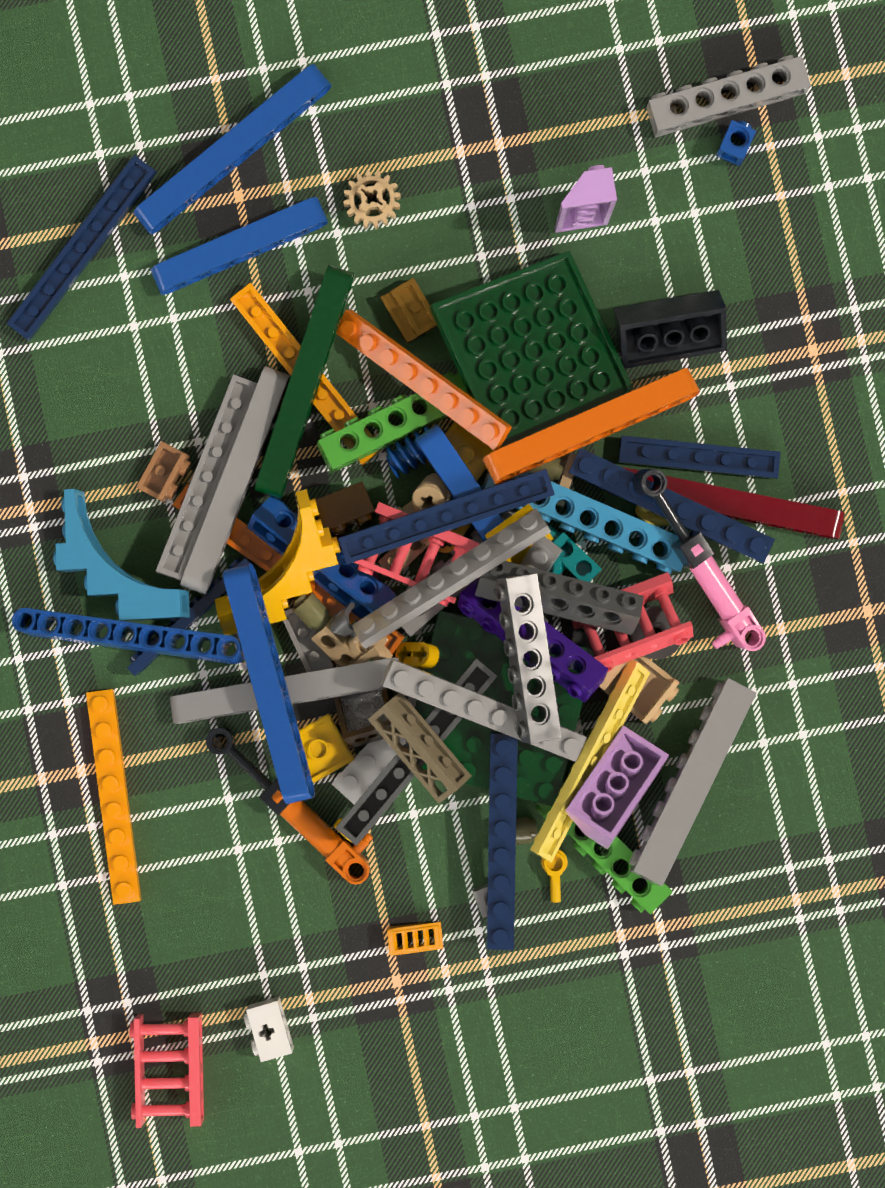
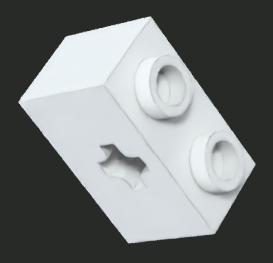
[244,996,294,1062]

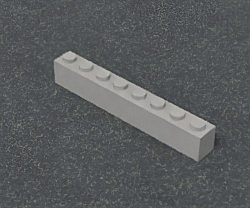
[629,678,757,886]

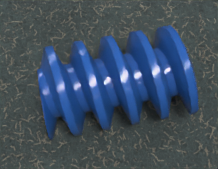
[386,426,429,478]

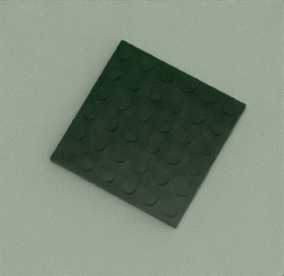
[429,251,634,448]
[406,611,594,806]

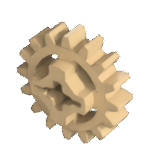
[343,170,401,230]

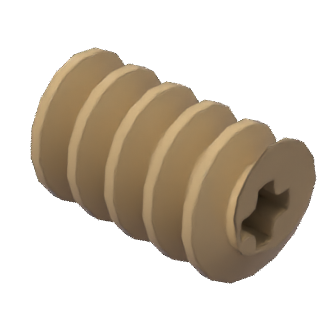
[412,473,452,511]

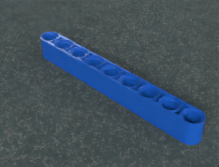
[133,64,332,235]
[223,563,315,804]
[12,608,245,664]

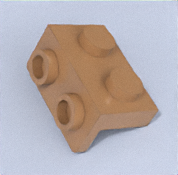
[136,441,191,503]

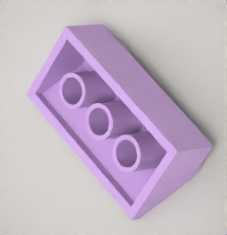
[555,165,617,233]
[565,726,669,850]

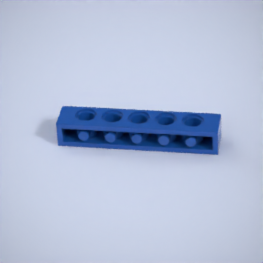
[247,496,397,619]

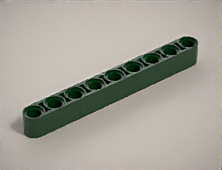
[255,265,355,499]

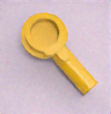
[541,849,568,903]

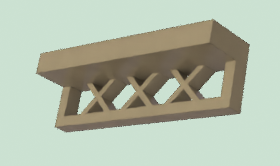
[368,693,471,804]

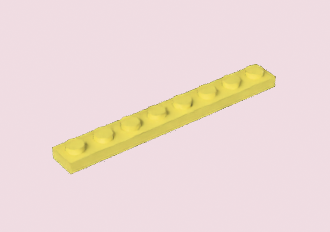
[530,660,650,863]

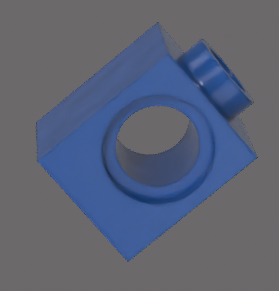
[716,120,756,166]

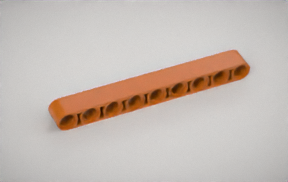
[483,368,701,484]

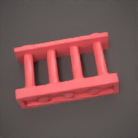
[354,502,479,606]
[571,572,694,672]
[129,1012,204,1128]

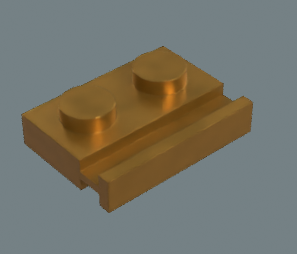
[380,277,438,344]

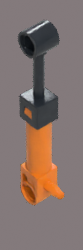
[206,727,373,885]

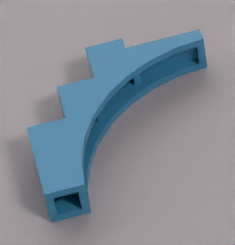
[53,489,190,621]

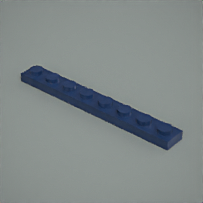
[7,155,157,341]
[568,448,775,564]
[338,468,555,564]
[487,732,518,950]

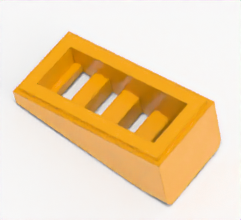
[387,921,443,956]

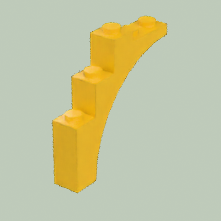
[215,489,341,635]

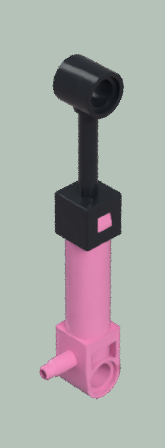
[633,469,766,651]

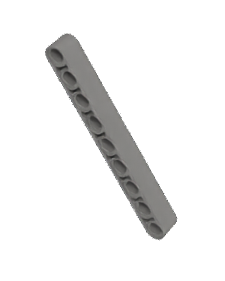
[180,366,290,595]
[170,658,399,724]

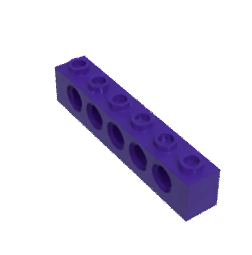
[458,578,608,703]

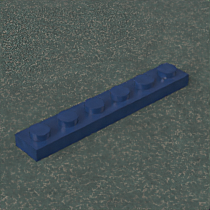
[618,436,781,479]
[127,558,254,676]

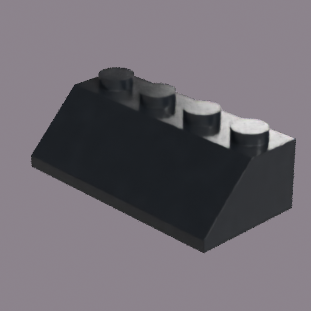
[614,290,727,369]

